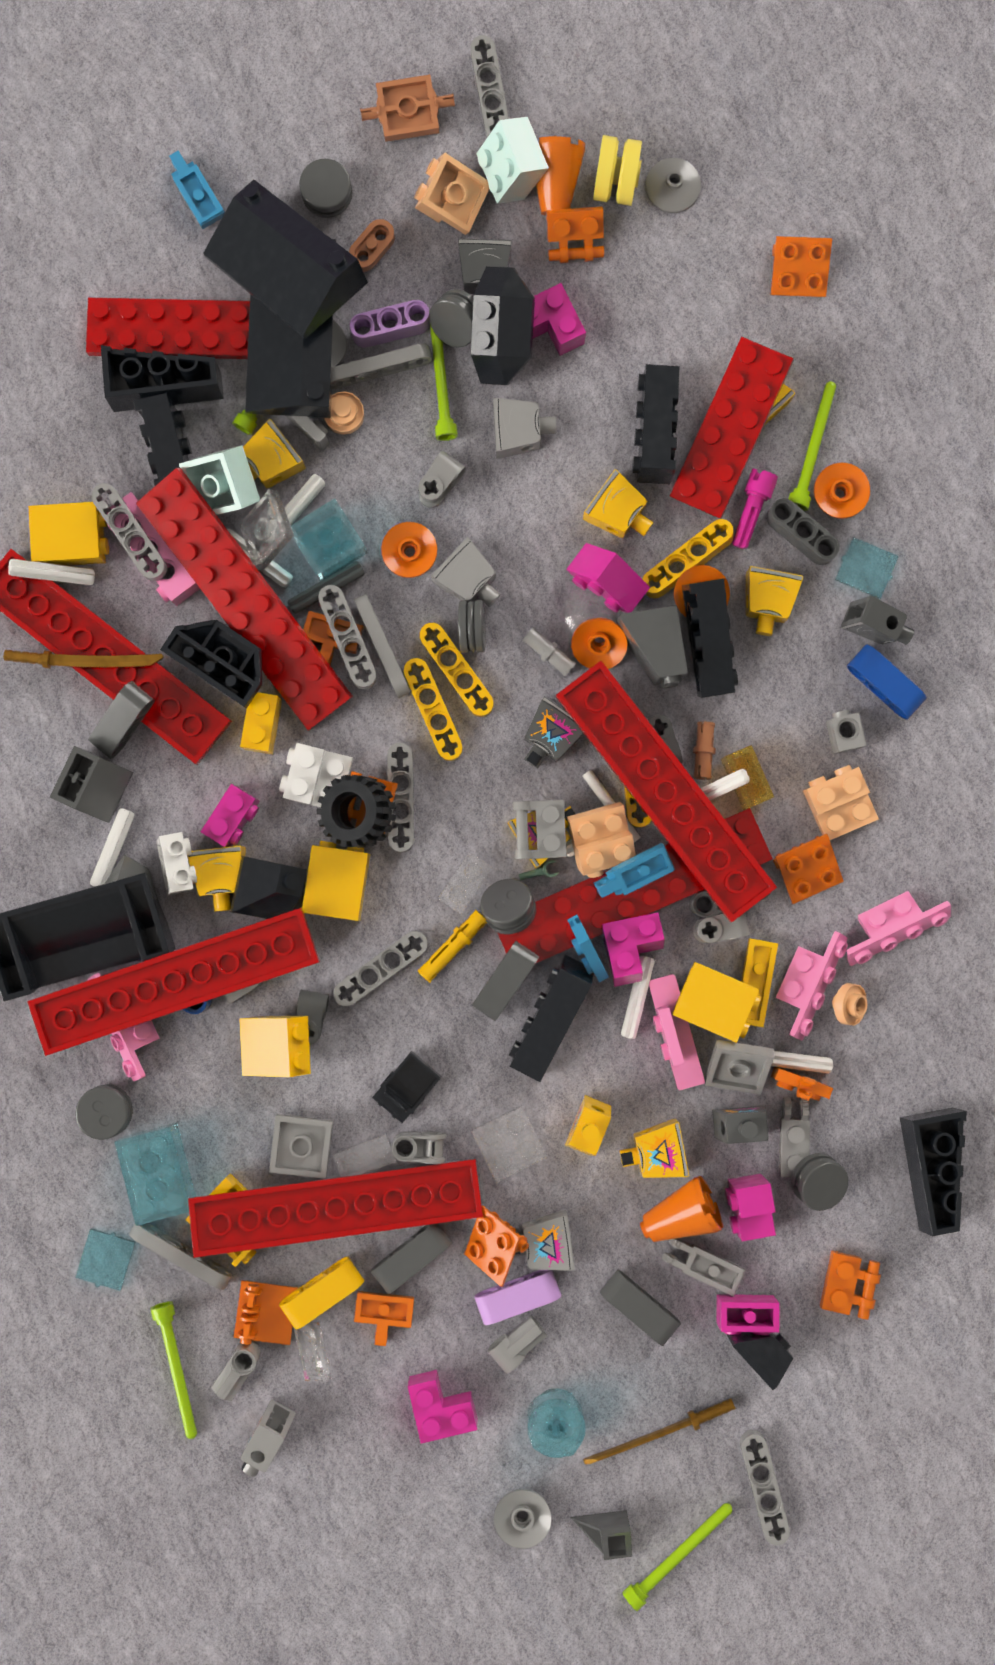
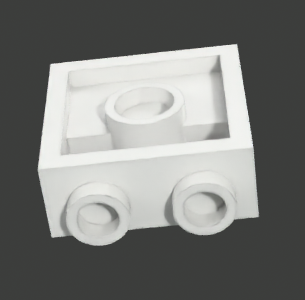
[279,743,353,808]
[156,832,197,896]

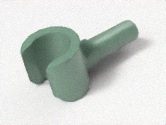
[519,860,559,881]

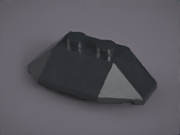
[471,266,535,385]
[160,620,262,709]

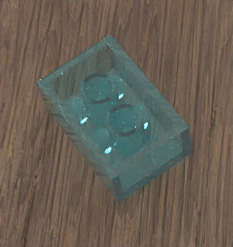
[114,1122,196,1226]

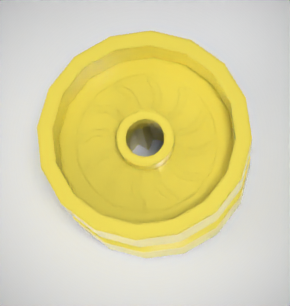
[593,135,642,206]

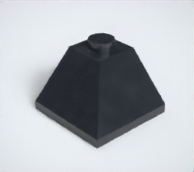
[230,856,307,919]
[727,1332,793,1390]

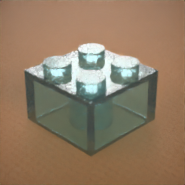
[287,498,368,581]

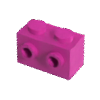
[200,784,260,847]
[716,1294,779,1335]

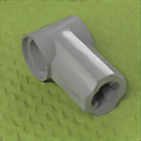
[487,1315,547,1374]
[211,1341,261,1401]

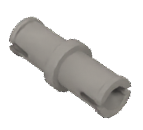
[522,627,577,676]

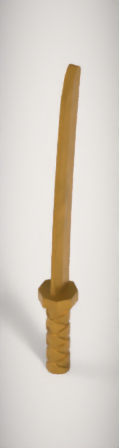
[3,650,164,669]
[583,1398,736,1464]

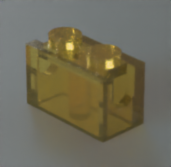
[721,745,774,810]

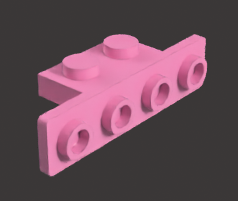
[846,891,951,966]
[776,931,848,1041]
[88,973,160,1082]
[649,974,705,1090]

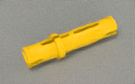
[417,910,487,983]

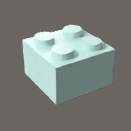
[476,117,549,204]
[179,445,261,515]

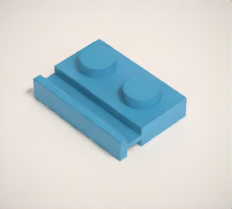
[567,915,609,982]

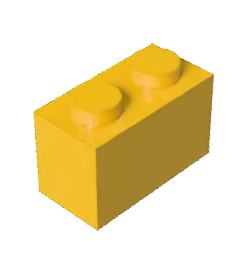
[240,692,282,755]

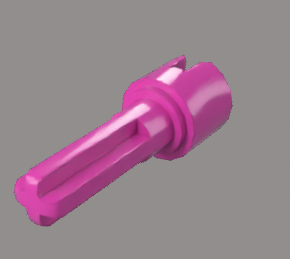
[732,468,778,549]

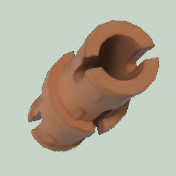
[693,721,716,780]

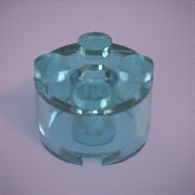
[527,1389,586,1458]

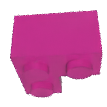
[533,283,586,356]
[566,543,650,613]
[602,913,665,987]
[725,1174,776,1241]
[407,1370,478,1444]

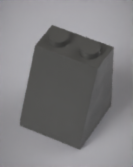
[617,605,688,689]

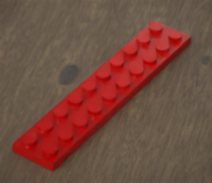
[136,468,353,731]
[0,549,232,765]
[555,661,777,923]
[498,808,773,964]
[27,908,320,1056]
[188,1159,483,1258]

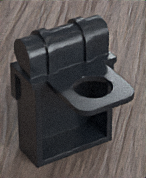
[372,1051,442,1123]

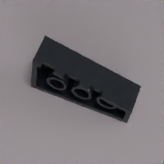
[101,345,224,412]
[632,364,680,485]
[133,393,192,486]
[681,579,738,698]
[509,954,594,1082]
[899,1107,967,1237]

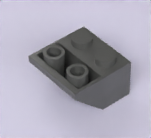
[50,746,133,823]

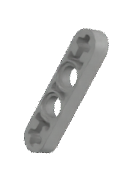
[471,35,509,138]
[331,344,432,389]
[92,483,167,581]
[318,585,377,690]
[353,594,411,698]
[387,742,414,852]
[333,931,428,1006]
[129,1220,232,1290]
[740,1430,790,1545]

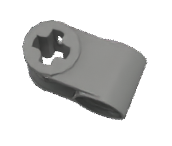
[418,451,466,508]
[692,913,750,943]
[392,1131,447,1164]

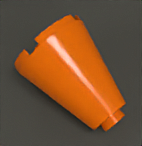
[536,136,585,220]
[640,1176,724,1242]

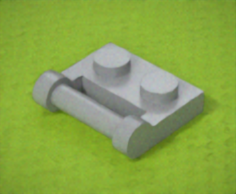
[512,800,567,859]

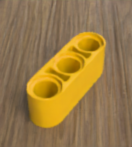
[279,1256,364,1329]

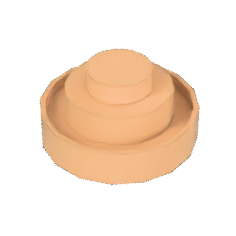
[324,391,365,435]
[832,983,868,1026]

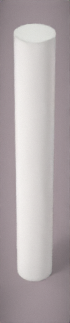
[582,770,641,842]

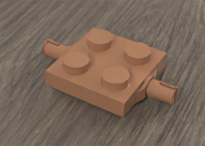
[360,74,455,142]

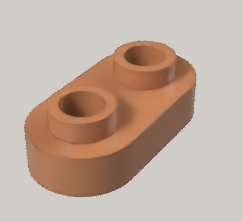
[349,219,395,272]

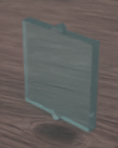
[835,537,899,599]
[75,1228,136,1291]

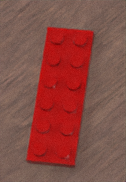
[86,297,250,359]
[670,336,794,519]

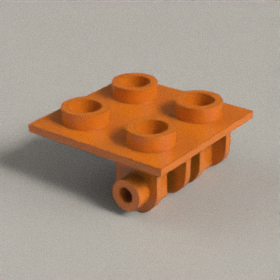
[770,236,832,297]
[773,834,844,904]
[464,1205,529,1287]
[234,1280,298,1345]

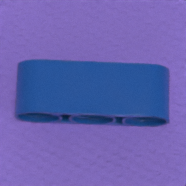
[847,644,927,720]

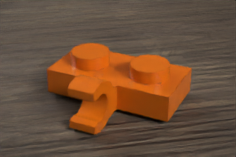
[303,611,364,666]
[771,1067,833,1101]
[354,1291,414,1346]

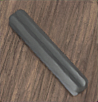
[288,561,365,614]

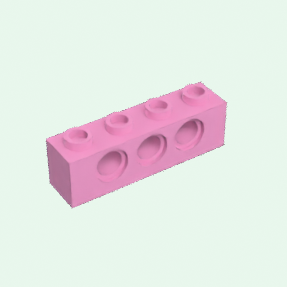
[106,492,200,606]

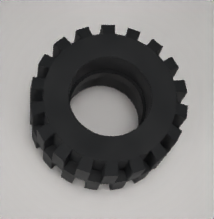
[317,775,396,848]

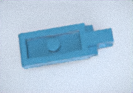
[169,150,225,230]
[594,843,675,898]

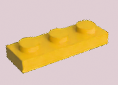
[741,938,778,1028]

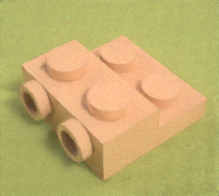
[414,153,489,235]
[803,764,879,840]
[567,802,636,878]

